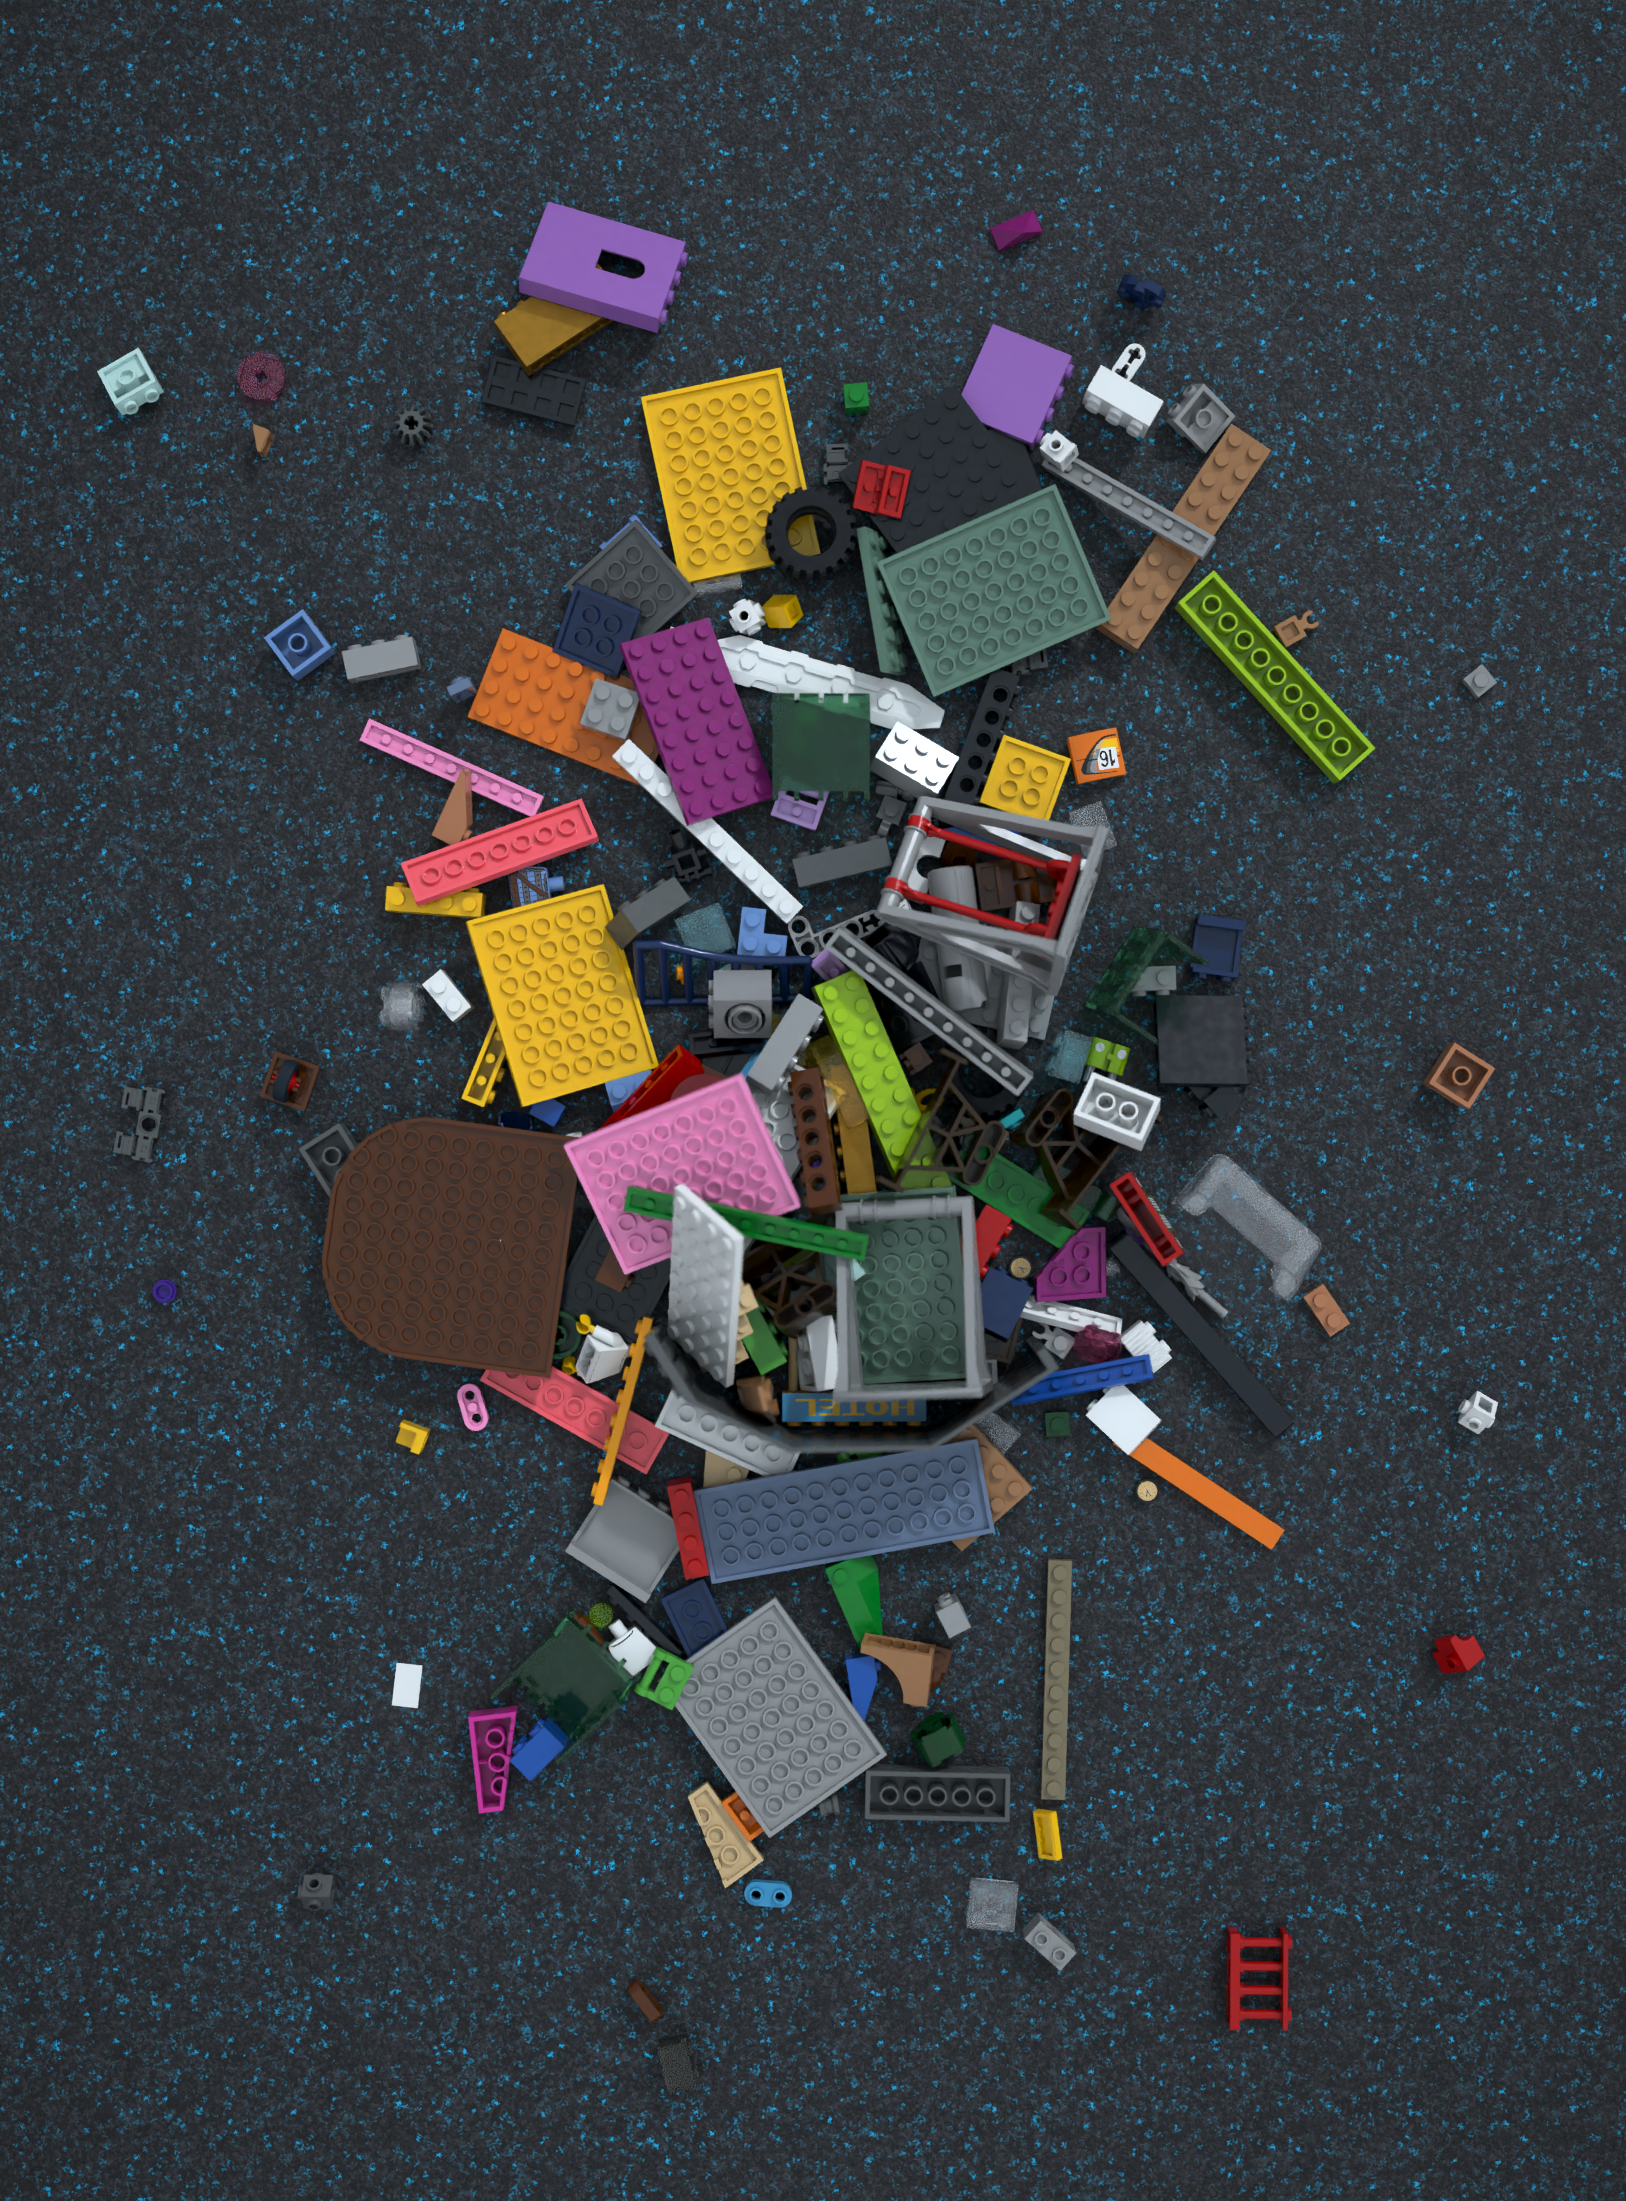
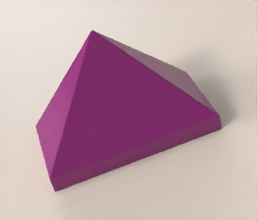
[989,210,1043,251]

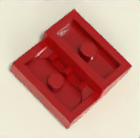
[851,460,911,519]

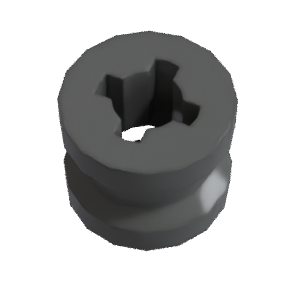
[819,1791,840,1818]

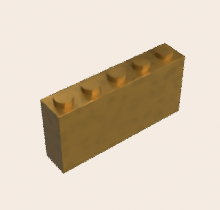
[494,263,614,376]

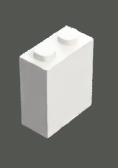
[1086,1385,1162,1456]

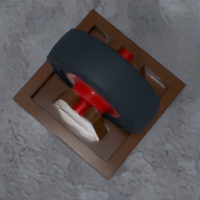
[259,1051,321,1112]

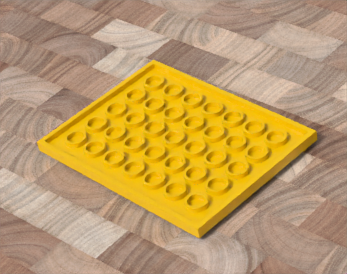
[641,367,821,583]
[466,884,659,1107]

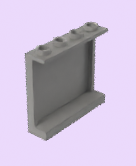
[565,1475,679,1603]

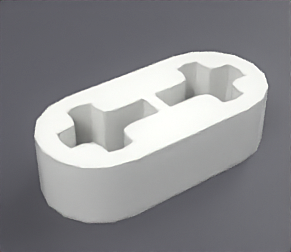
[1112,344,1145,381]

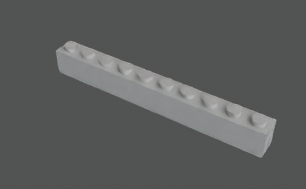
[824,925,1033,1096]

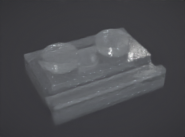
[1068,801,1117,858]

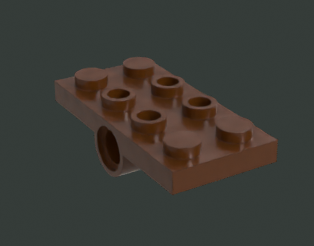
[975,851,1075,911]

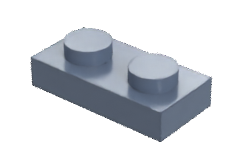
[446,677,477,703]

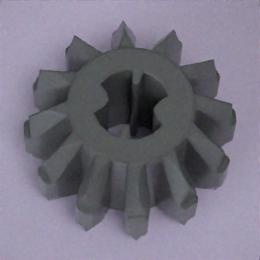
[392,404,434,447]

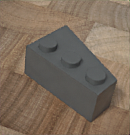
[605,877,691,950]

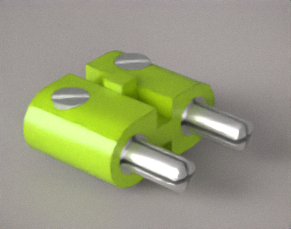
[1083,1036,1130,1083]

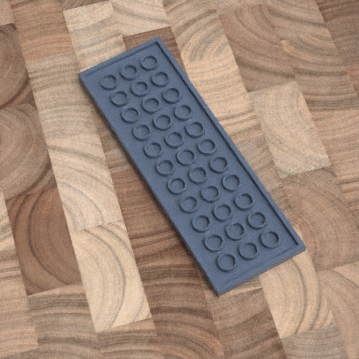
[693,1437,995,1584]

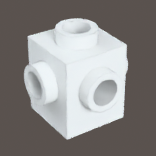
[729,599,766,635]
[1458,1391,1498,1434]

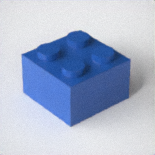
[510,1716,569,1781]

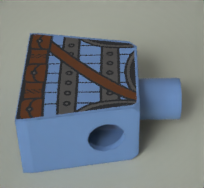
[508,867,565,909]

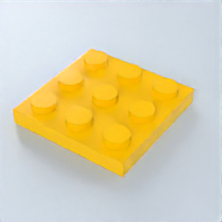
[979,735,1071,820]

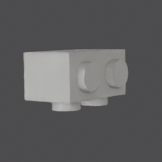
[1124,966,1176,997]

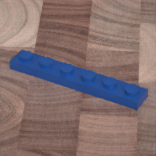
[1011,1354,1154,1406]

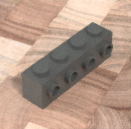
[792,835,892,889]

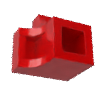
[1432,1635,1485,1674]

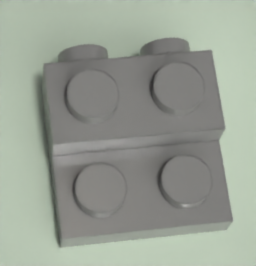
[1166,383,1235,453]

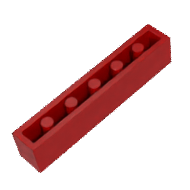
[598,1044,704,1130]

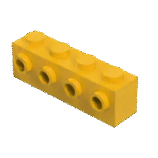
[385,882,486,919]
[461,1018,507,1107]

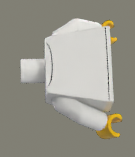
[562,1314,631,1384]

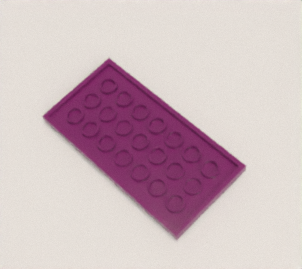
[619,617,776,826]

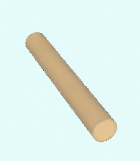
[788,1334,798,1392]

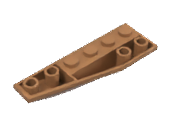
[736,1372,780,1424]

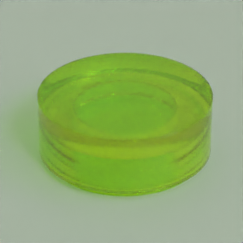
[589,1602,614,1627]

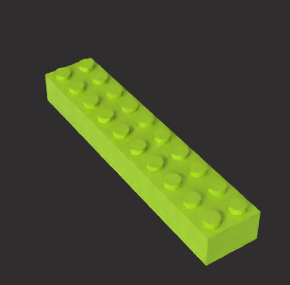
[1175,570,1375,784]
[811,970,952,1189]

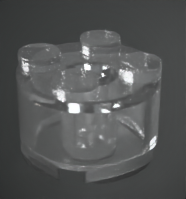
[380,983,425,1031]

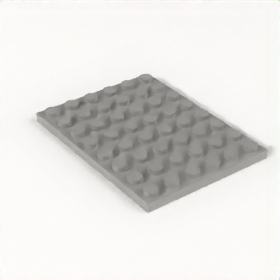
[658,1596,887,1838]

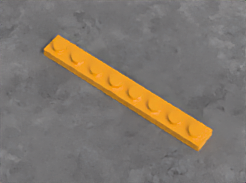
[591,1315,654,1506]

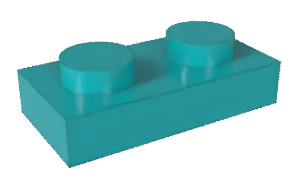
[994,1106,1025,1130]

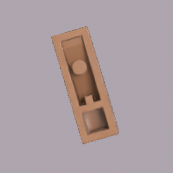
[432,768,473,845]

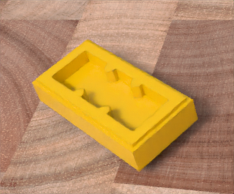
[1033,1809,1062,1861]

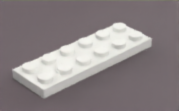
[655,1389,800,1476]

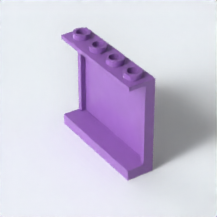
[961,324,1075,450]

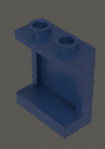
[1188,914,1247,983]
[981,1267,1033,1343]

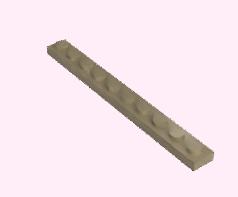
[1040,1559,1072,1800]

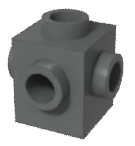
[298,1873,336,1911]

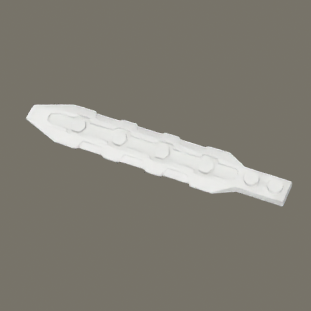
[670,627,945,730]

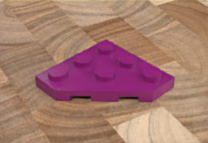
[1034,1225,1106,1302]

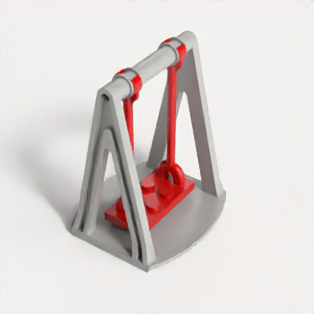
[875,796,1109,996]

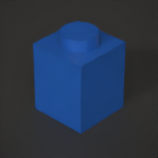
[528,1098,568,1127]

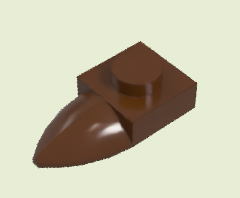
[929,1643,952,1691]

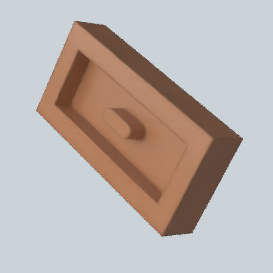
[1302,1283,1350,1337]

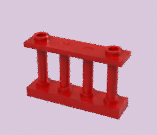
[1226,1926,1292,2031]

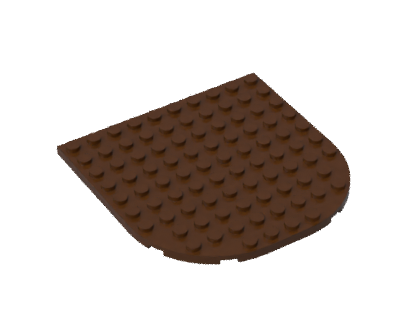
[322,1117,579,1378]

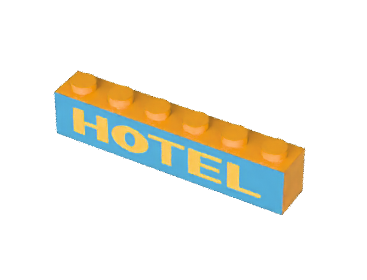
[782,1390,926,1426]

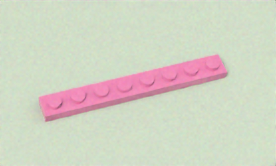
[360,719,545,817]

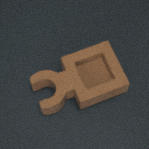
[1273,610,1319,648]

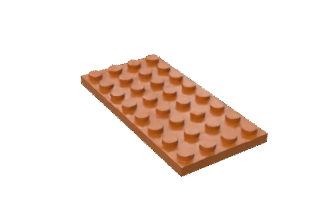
[468,628,659,787]

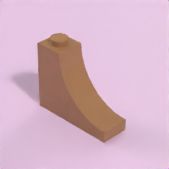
[860,1633,936,1707]

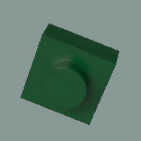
[1044,1410,1070,1437]

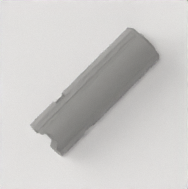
[927,866,990,1011]

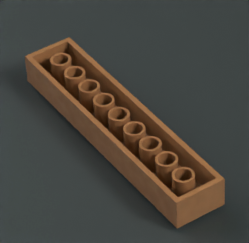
[1095,424,1271,654]

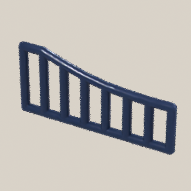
[633,940,813,1007]

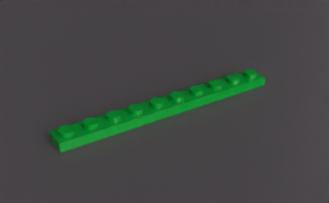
[624,1185,869,1261]

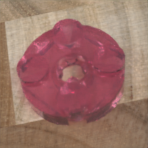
[237,352,286,402]
[1073,1325,1122,1364]

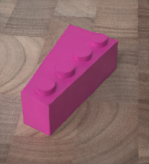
[468,1705,518,1814]

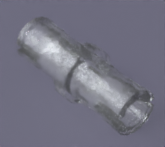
[693,574,743,597]

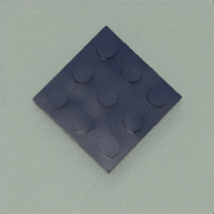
[553,583,643,679]

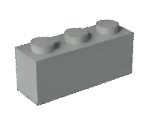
[342,635,421,683]

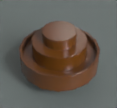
[942,842,977,867]

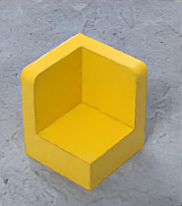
[762,595,804,628]
[396,1420,431,1455]

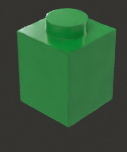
[843,382,869,416]

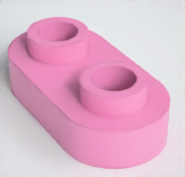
[457,1383,489,1431]

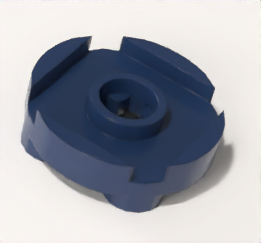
[1117,274,1166,309]

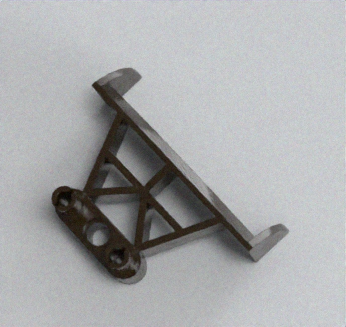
[876,1048,1005,1193]
[1009,1088,1163,1231]
[741,1188,837,1339]

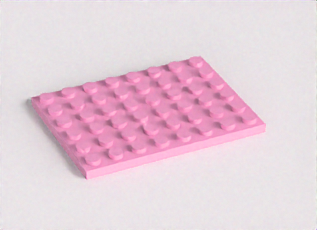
[564,1072,802,1275]

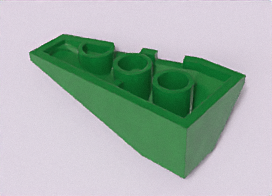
[825,1555,883,1651]

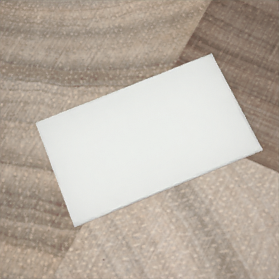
[392,1663,423,1708]

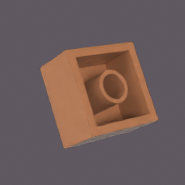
[1422,1042,1495,1109]

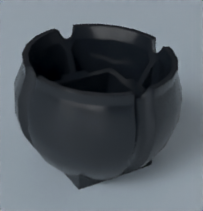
[862,923,919,971]

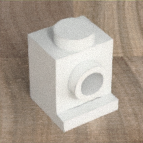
[1040,430,1079,472]

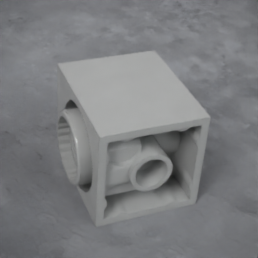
[708,970,772,1038]

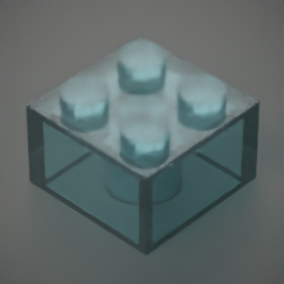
[674,902,737,966]
[1045,1030,1093,1085]

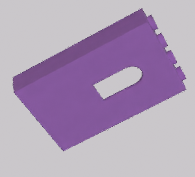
[519,201,689,333]

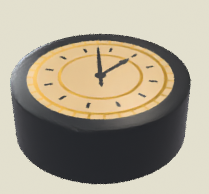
[1008,1256,1033,1279]
[1134,1478,1159,1503]

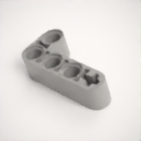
[788,910,885,959]

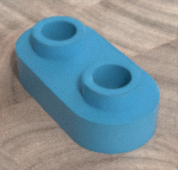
[744,1879,792,1908]

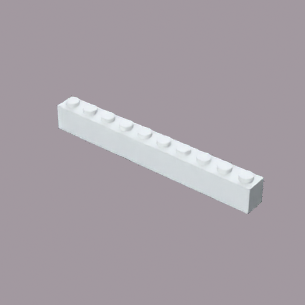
[612,739,803,924]

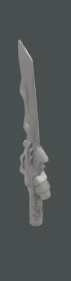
[1117,1204,1229,1318]

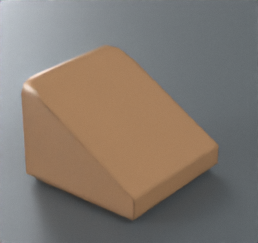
[253,424,274,458]

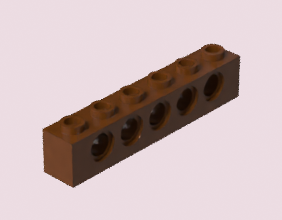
[788,1067,843,1216]

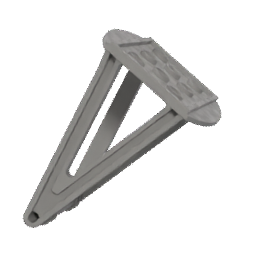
[833,1195,993,1403]

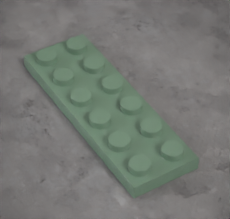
[856,527,908,676]

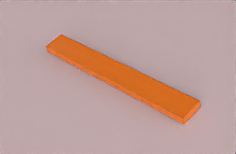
[1112,1438,1285,1550]

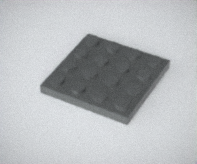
[565,520,699,640]

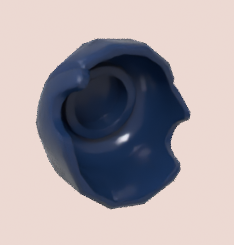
[497,1111,533,1131]

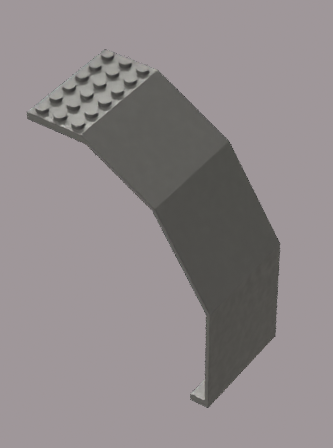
[643,1321,1059,1453]

